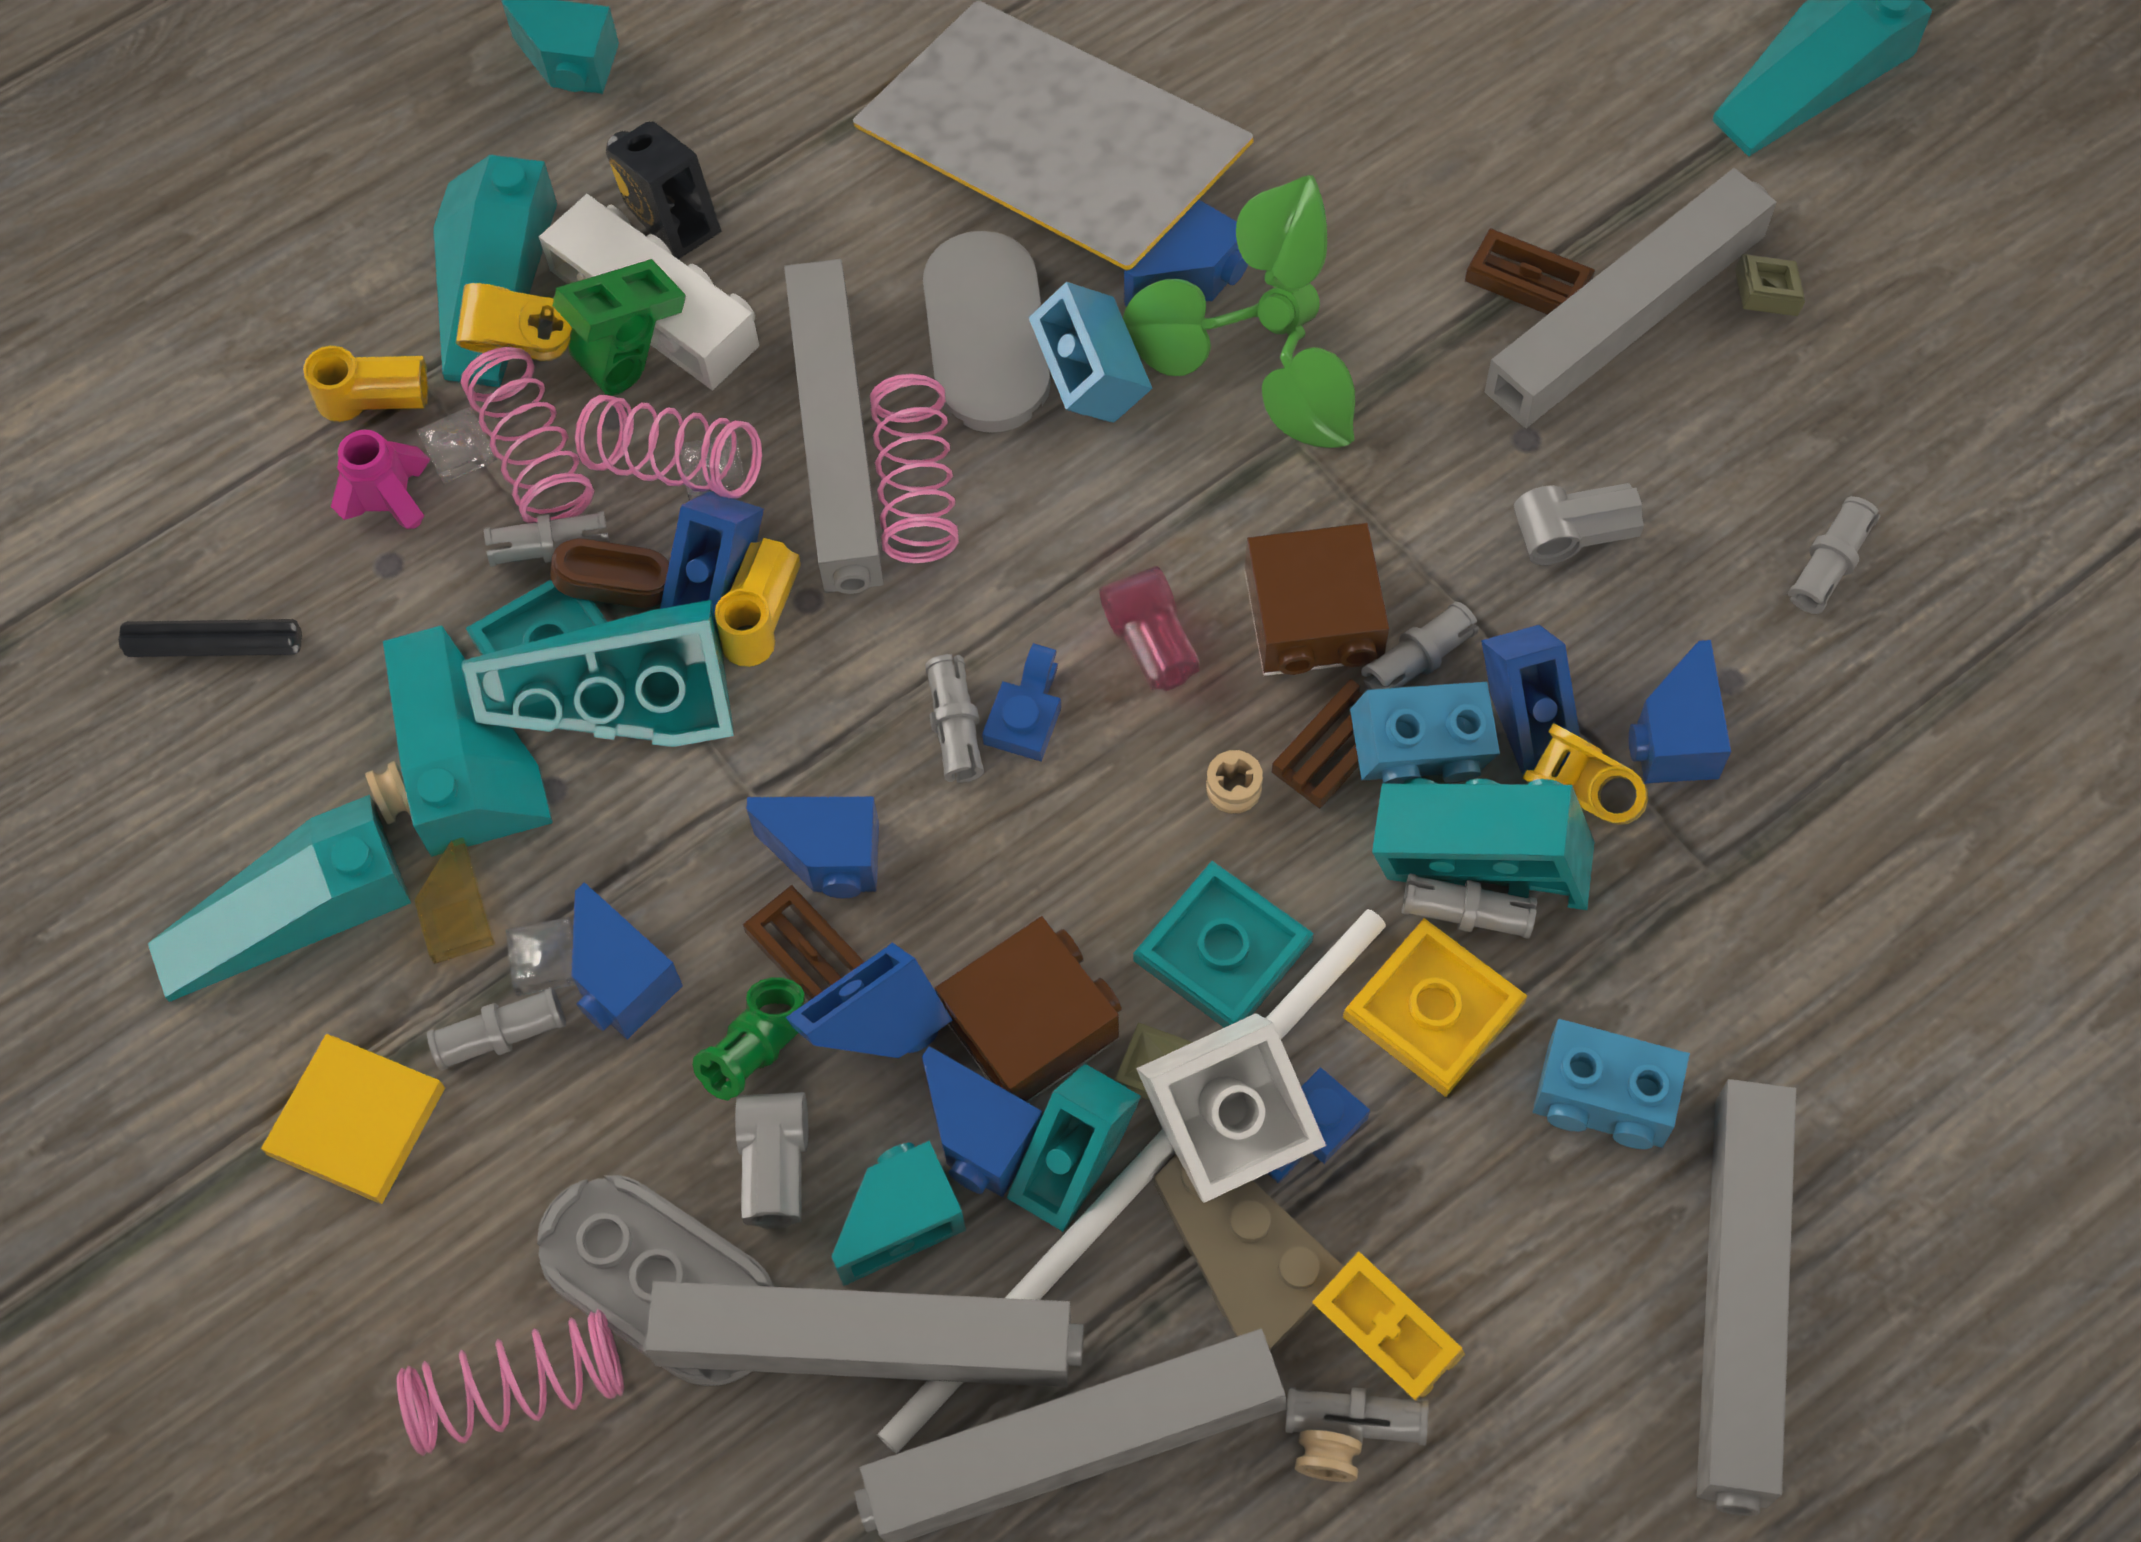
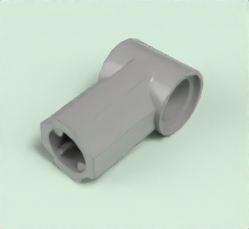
[1514,483,1644,565]
[735,1092,809,1229]

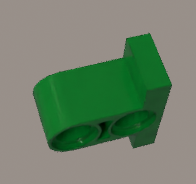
[553,259,686,396]

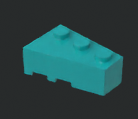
[1372,778,1595,910]

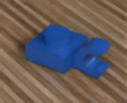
[982,643,1061,762]
[1267,1067,1370,1184]

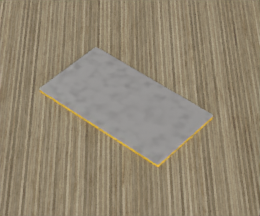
[853,1,1254,270]

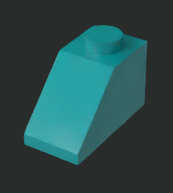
[502,0,619,94]
[1007,1064,1141,1232]
[831,1140,966,1286]

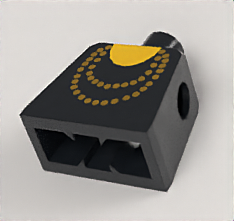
[606,121,722,259]

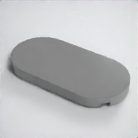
[923,231,1051,432]
[537,1175,774,1386]

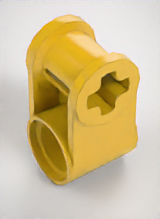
[456,283,572,361]
[1522,723,1648,825]

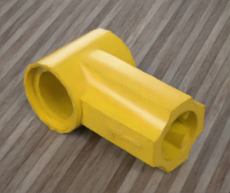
[303,346,429,422]
[714,538,801,667]

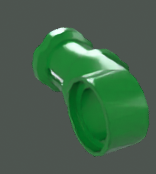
[692,977,805,1101]

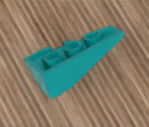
[1712,0,1932,157]
[433,155,558,387]
[461,600,734,747]
[383,625,553,857]
[148,794,412,1002]

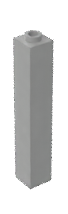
[1484,168,1777,429]
[784,259,884,594]
[1696,1079,1796,1516]
[645,1281,1084,1387]
[855,1328,1287,1542]

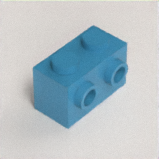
[1028,282,1153,423]
[1350,682,1500,784]
[1532,1018,1690,1149]

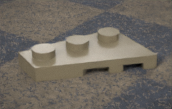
[1154,1155,1344,1353]

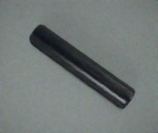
[118,619,302,657]

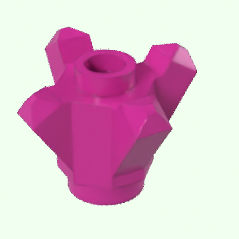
[331,430,431,529]

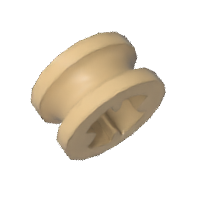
[1206,750,1263,814]
[365,761,411,825]
[1295,1430,1362,1482]

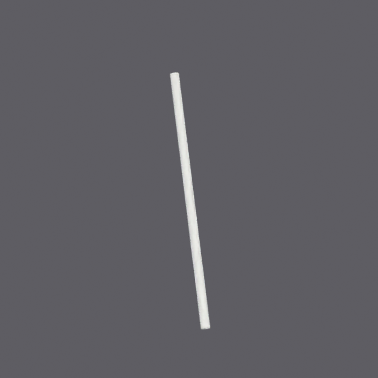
[877,909,1386,1454]

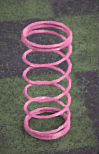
[461,347,594,523]
[870,374,959,563]
[575,395,762,499]
[397,1309,624,1456]

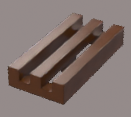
[1465,228,1595,315]
[1271,679,1363,809]
[743,885,864,1001]

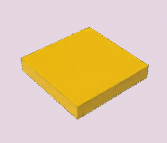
[1343,918,1528,1097]
[261,1033,445,1204]

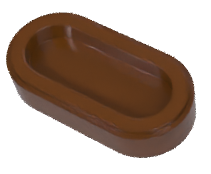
[550,539,669,608]

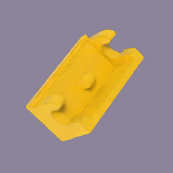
[1312,1251,1465,1401]

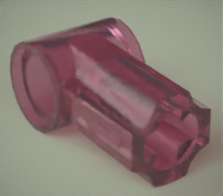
[1099,566,1199,691]

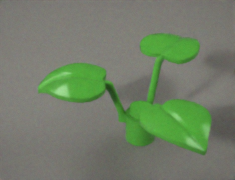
[1123,175,1355,448]

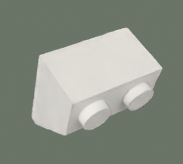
[1136,1013,1326,1203]

